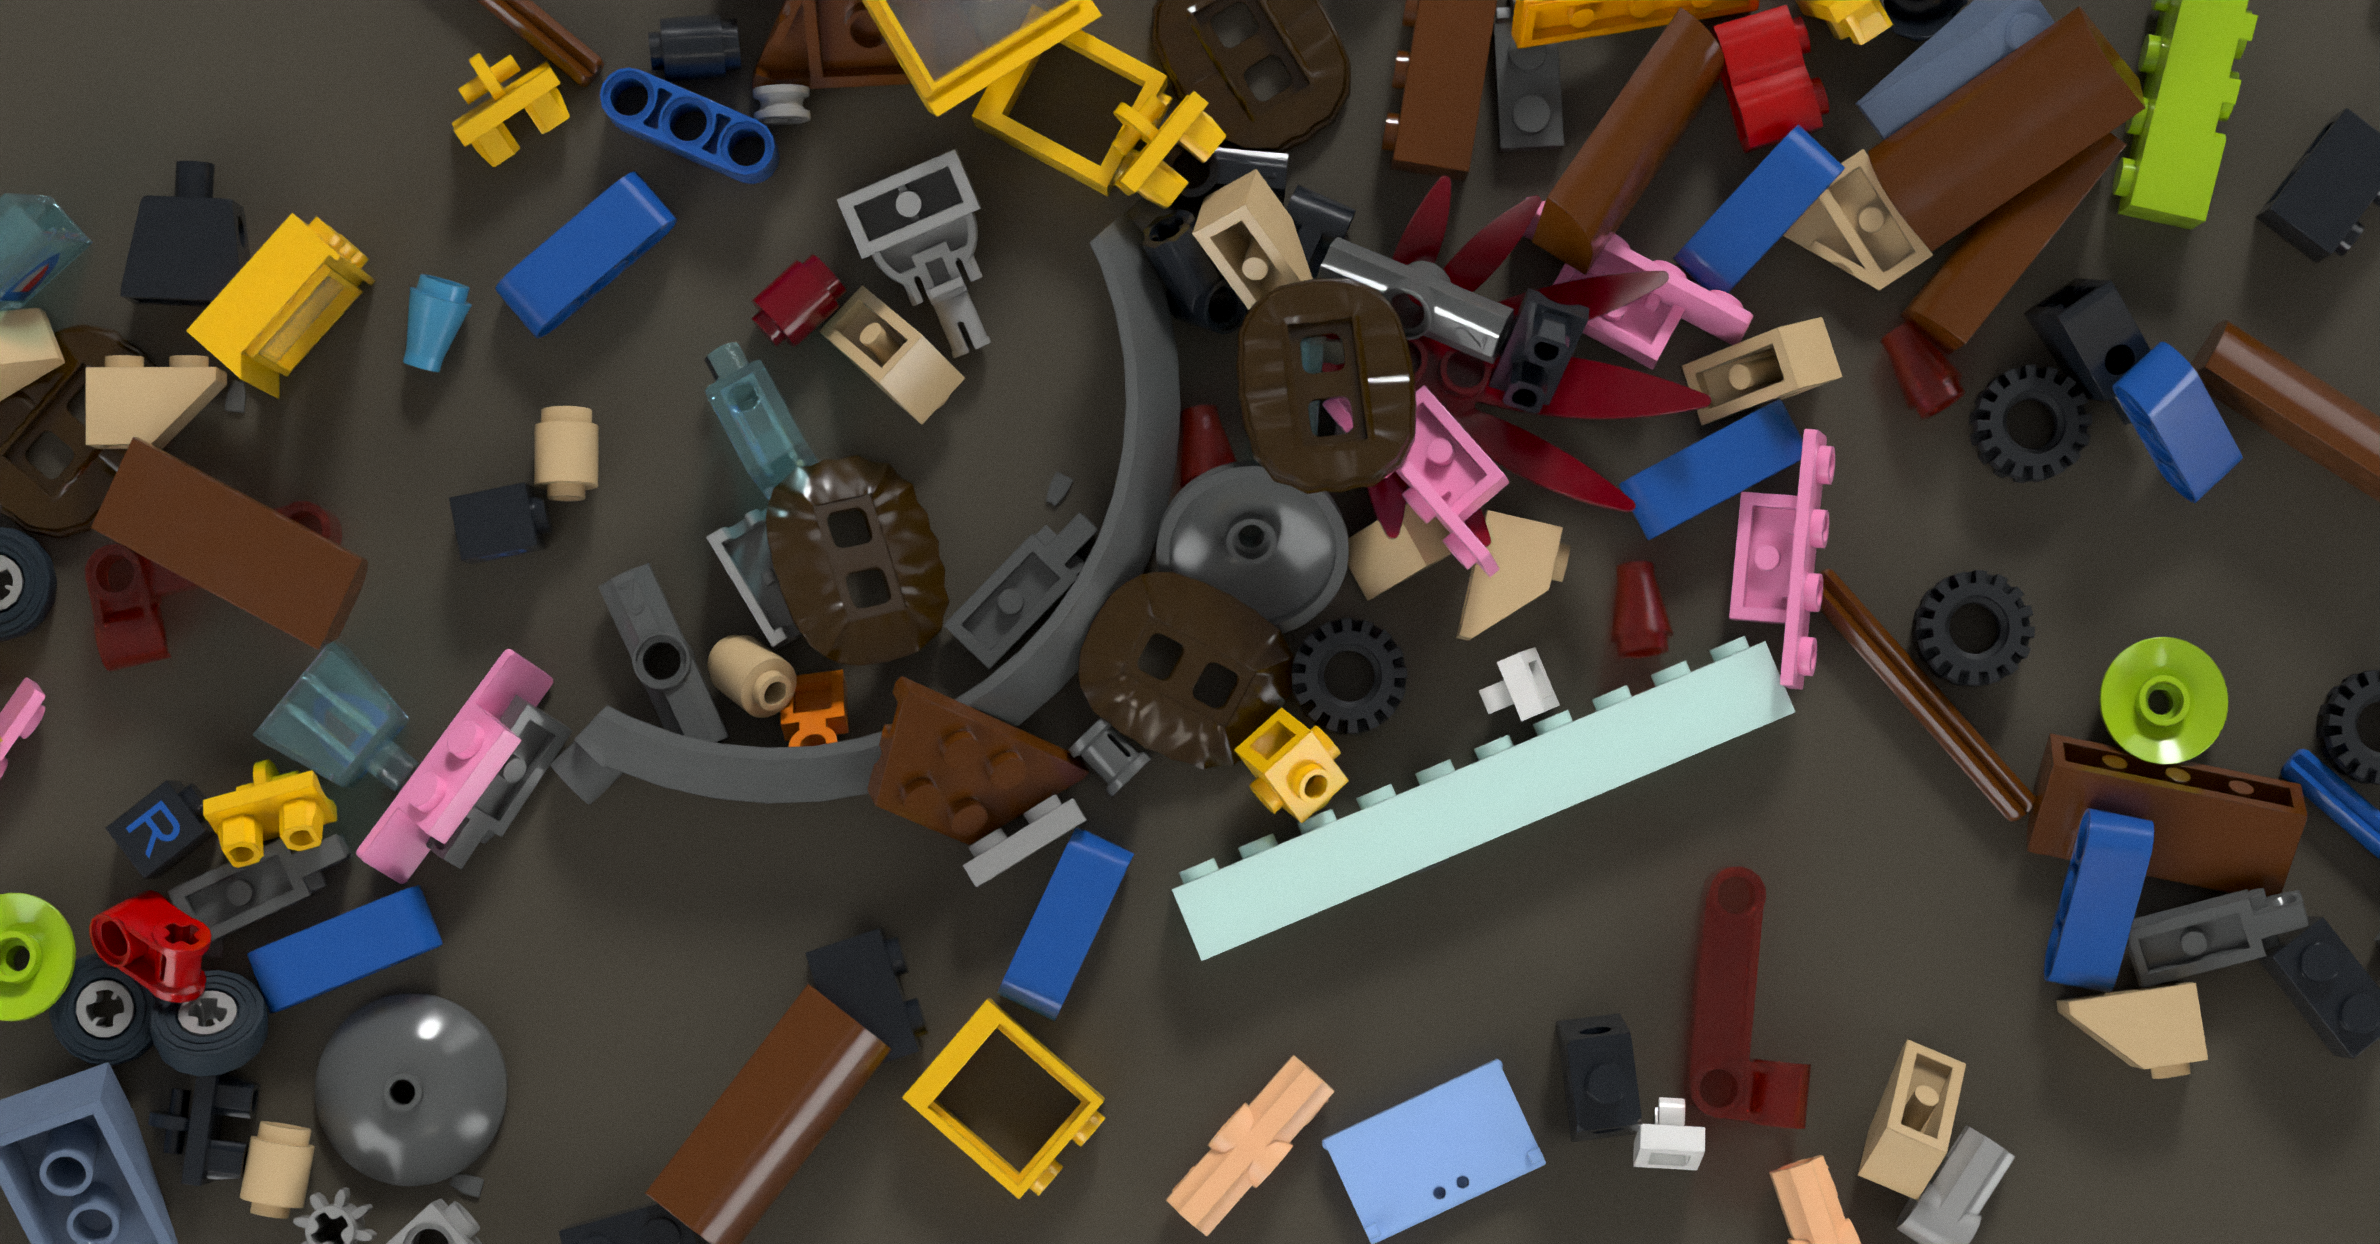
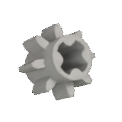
[293,1187,378,1244]

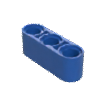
[600,67,780,184]
[1673,124,1845,293]
[495,171,677,338]
[2112,342,2243,503]
[1618,399,1803,541]
[2044,808,2154,993]
[997,826,1134,1022]
[247,885,443,1014]

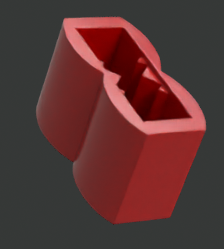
[1710,5,1829,154]

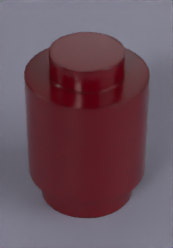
[751,254,847,348]

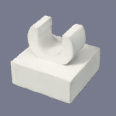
[1479,647,1560,721]
[1633,1097,1705,1170]

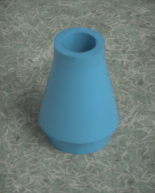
[403,274,472,372]

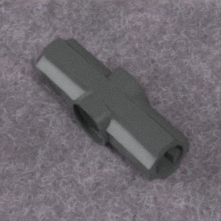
[1317,237,1515,364]
[598,563,731,743]

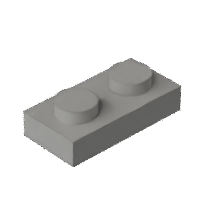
[963,794,1087,887]

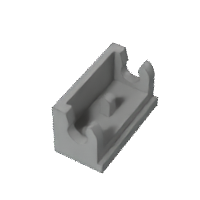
[706,508,802,650]

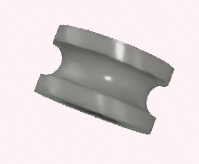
[753,84,811,125]

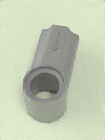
[1895,1126,2015,1244]

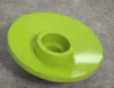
[2099,637,2228,765]
[0,893,76,1021]

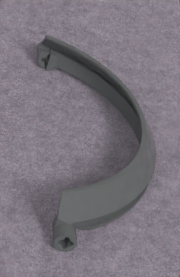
[550,197,1181,805]

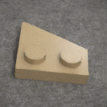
[1783,149,1933,291]

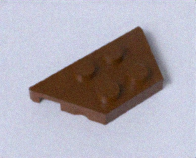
[752,0,988,89]
[867,676,1089,845]

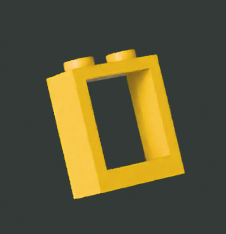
[972,4,1172,197]
[902,998,1105,1199]

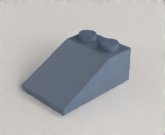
[1855,0,2055,141]
[0,1062,178,1244]

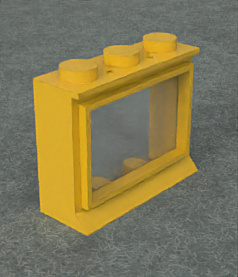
[862,0,1103,117]
[186,213,375,399]

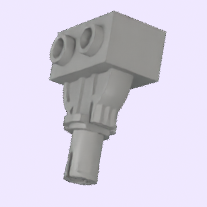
[836,148,991,358]

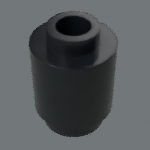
[648,13,742,82]

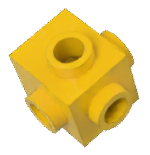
[1234,707,1349,824]

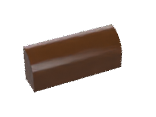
[1868,6,2145,252]
[1531,7,1724,275]
[1899,132,2127,355]
[2191,320,2380,502]
[91,437,368,650]
[2027,733,2308,897]
[645,984,892,1244]

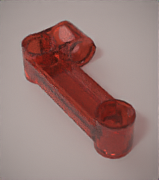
[85,501,342,672]
[1684,866,1812,1129]

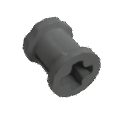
[1068,717,1152,797]

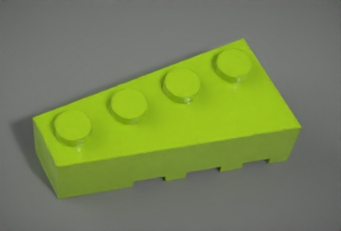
[2112,0,2258,230]

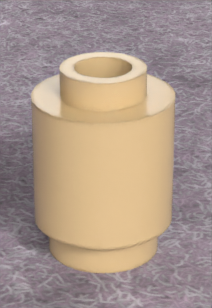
[534,406,599,502]
[708,635,797,718]
[239,1121,315,1219]

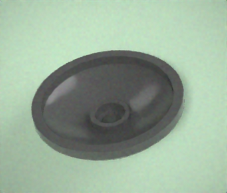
[1156,460,1349,634]
[315,993,509,1186]

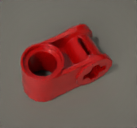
[89,890,212,1003]

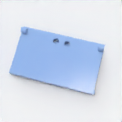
[1322,1059,1546,1244]

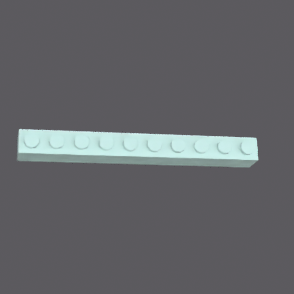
[1172,636,1795,961]

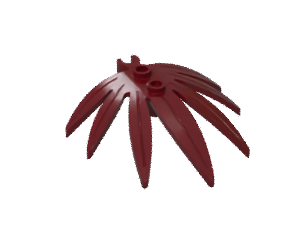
[1321,175,1711,547]

